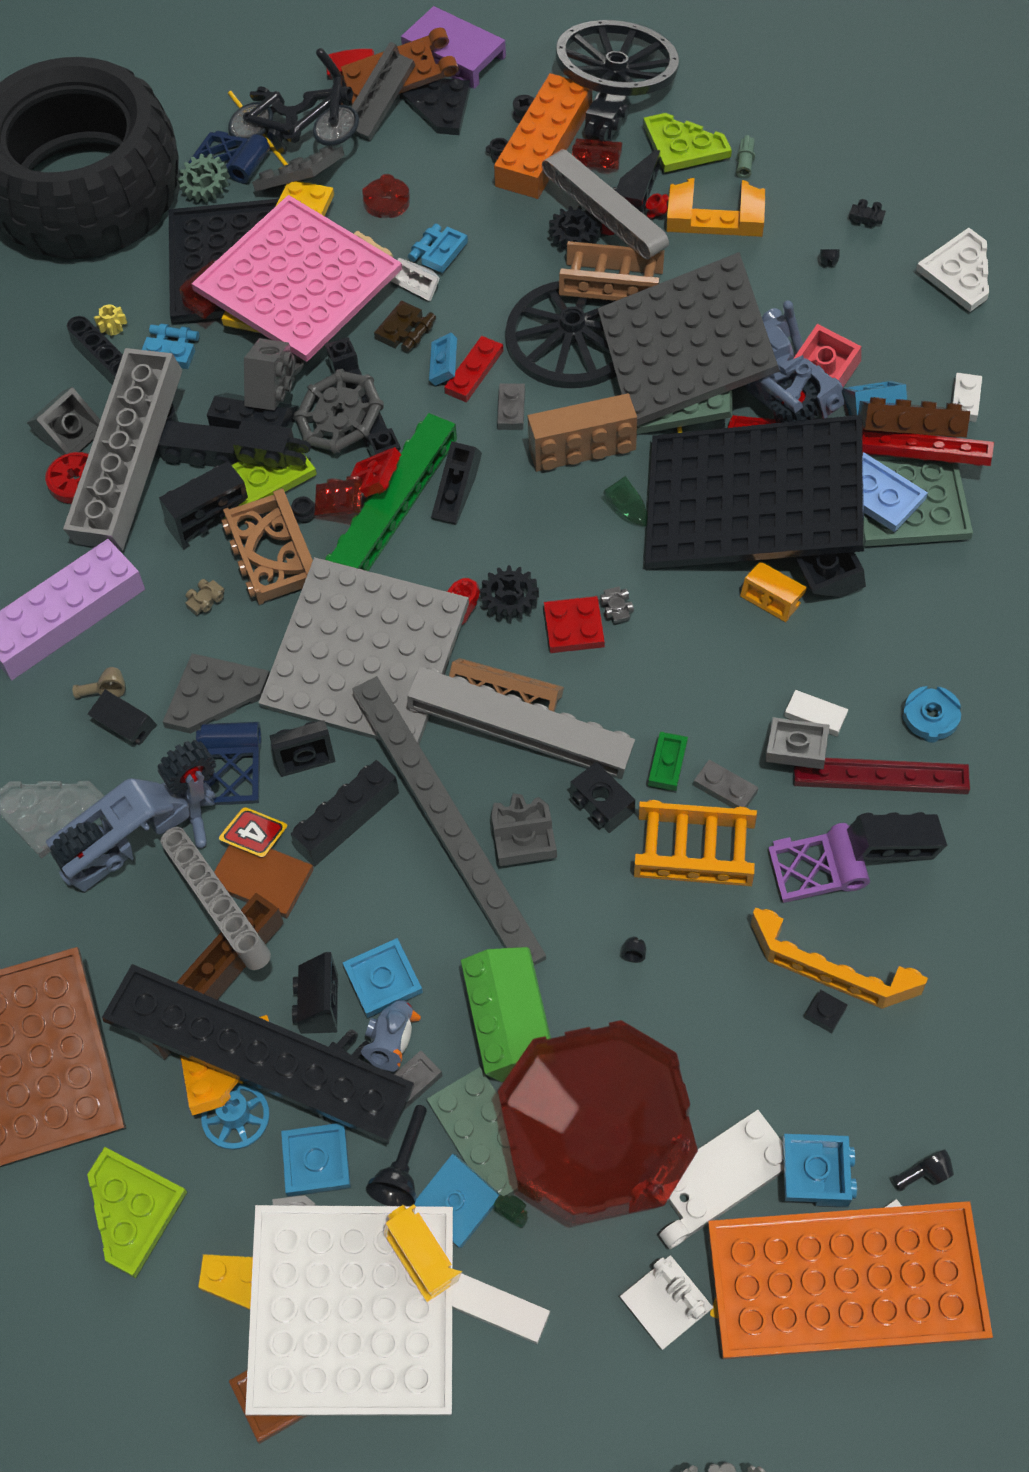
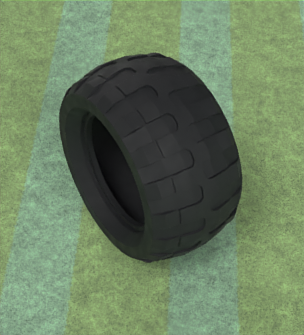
[0,57,179,259]

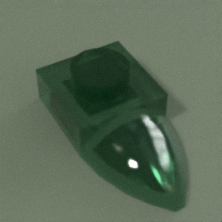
[603,476,647,526]

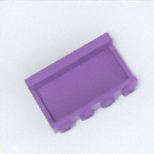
[401,6,506,89]

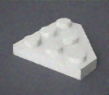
[916,228,989,312]

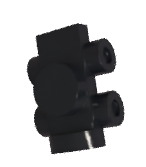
[849,199,886,226]

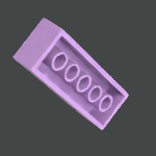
[0,539,145,681]

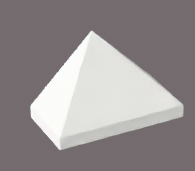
[391,258,440,301]

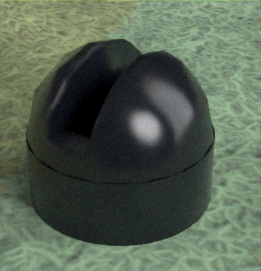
[820,249,840,267]
[621,936,647,963]

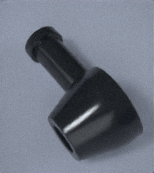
[892,1149,954,1191]

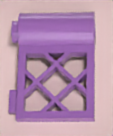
[769,823,870,903]

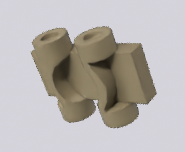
[185,579,225,615]

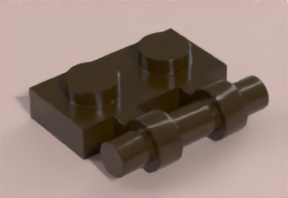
[374,300,436,352]

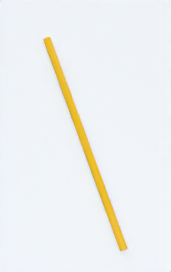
[228,91,288,166]

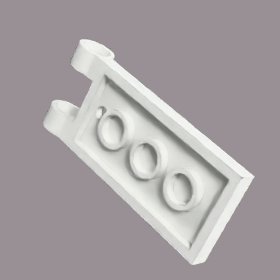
[631,1110,784,1249]

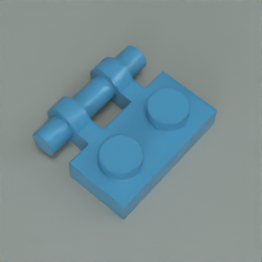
[408,224,468,273]
[142,323,199,369]

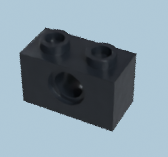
[570,761,635,833]

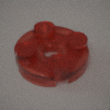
[362,174,410,218]

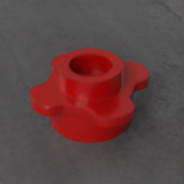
[646,193,669,219]

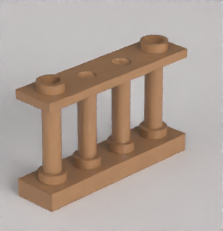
[559,241,665,301]

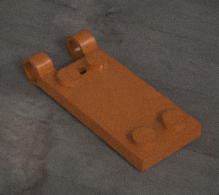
[341,27,459,104]

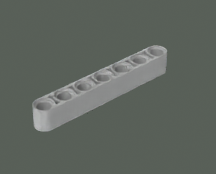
[542,149,669,259]
[161,827,271,970]

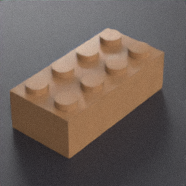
[527,393,637,472]

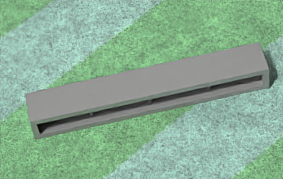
[407,666,635,779]

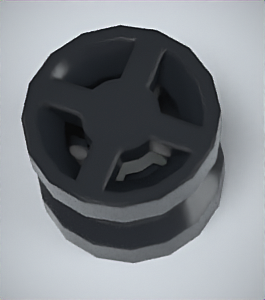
[513,95,534,124]

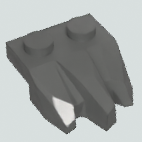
[491,793,557,866]

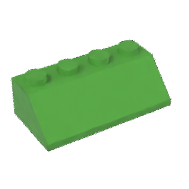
[461,947,556,1082]

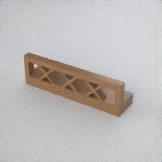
[449,658,564,712]

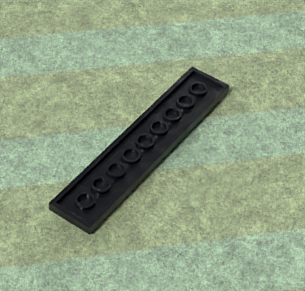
[102,964,415,1143]

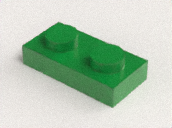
[648,732,688,791]

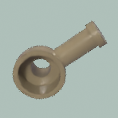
[72,667,125,699]

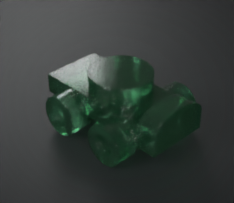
[494,1194,529,1228]

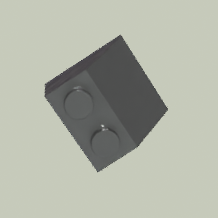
[27,387,100,455]

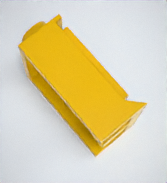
[384,1204,462,1303]

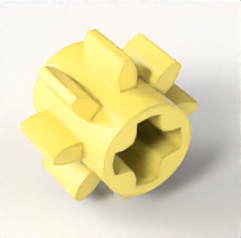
[94,304,127,336]

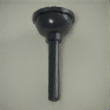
[366,1105,427,1206]

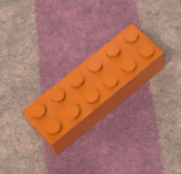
[494,73,592,199]

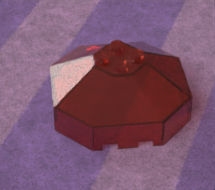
[498,1020,698,1226]

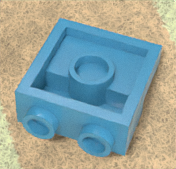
[783,1134,857,1207]

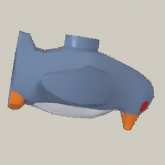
[361,1000,421,1072]

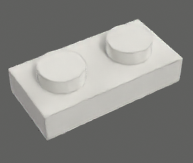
[952,373,982,422]

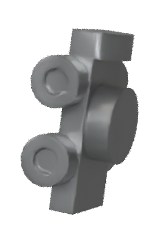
[600,586,634,624]

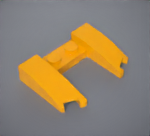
[666,178,765,237]

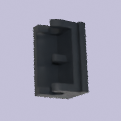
[88,689,157,745]

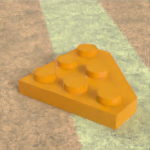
[180,1015,269,1116]

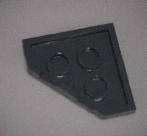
[400,78,471,135]

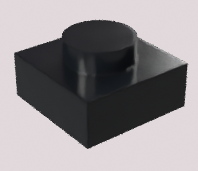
[805,990,848,1034]

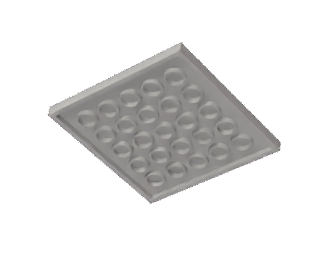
[259,557,469,744]

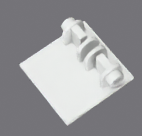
[620,1255,713,1350]

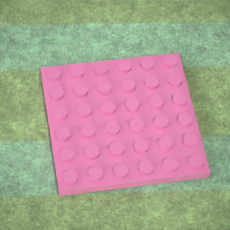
[192,195,402,362]

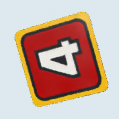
[219,807,287,857]

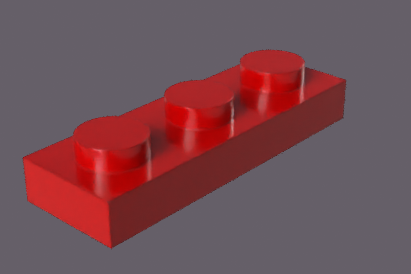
[444,336,504,403]

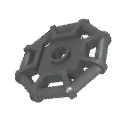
[293,369,384,454]

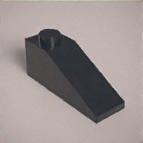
[613,150,660,213]
[431,441,482,524]

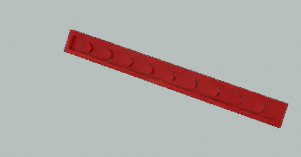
[728,415,994,466]

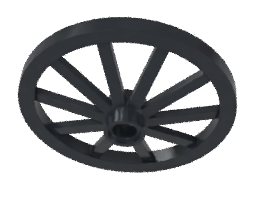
[556,20,679,96]
[506,281,616,388]

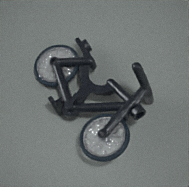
[228,48,359,154]

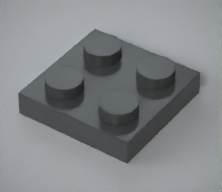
[766,717,830,769]

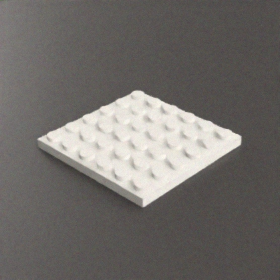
[245,1205,453,1416]

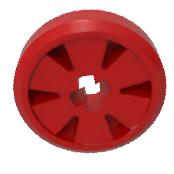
[45,452,89,504]

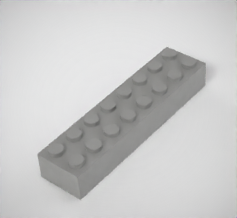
[63,348,183,551]

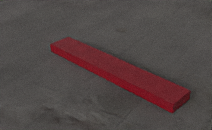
[794,758,970,794]

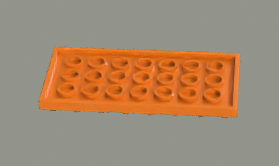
[708,1201,993,1359]

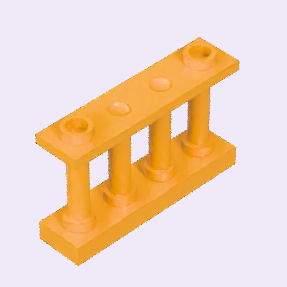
[634,800,757,886]

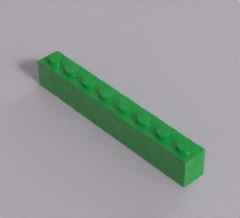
[325,413,457,571]

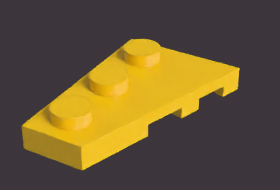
[198,1254,253,1310]

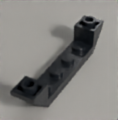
[325,337,401,456]

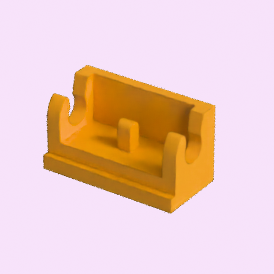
[740,561,807,622]

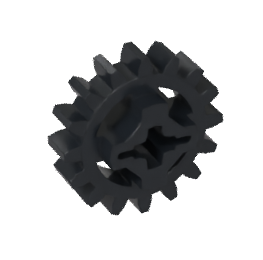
[549,206,601,249]
[480,565,539,621]

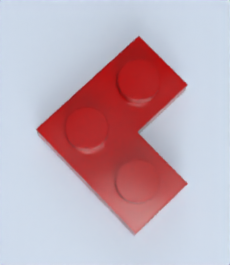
[349,447,401,497]

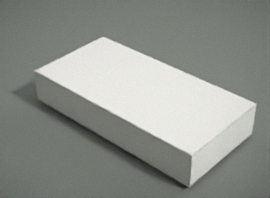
[784,690,848,736]

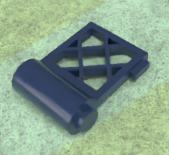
[188,131,270,184]
[196,721,262,805]

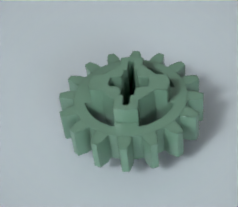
[178,154,230,203]

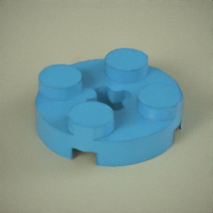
[902,686,961,743]

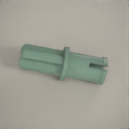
[736,135,755,178]

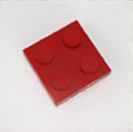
[544,596,605,653]

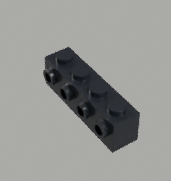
[291,760,399,867]

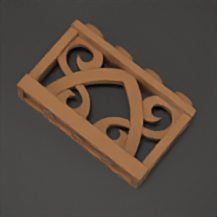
[221,488,313,605]

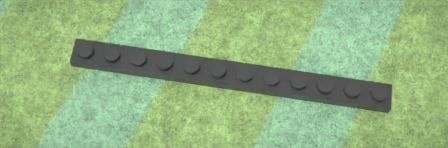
[352,676,546,966]

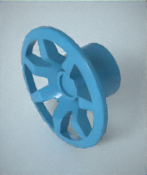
[201,1083,269,1150]

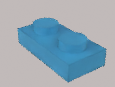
[429,333,457,386]

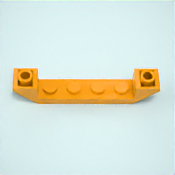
[751,907,928,1009]

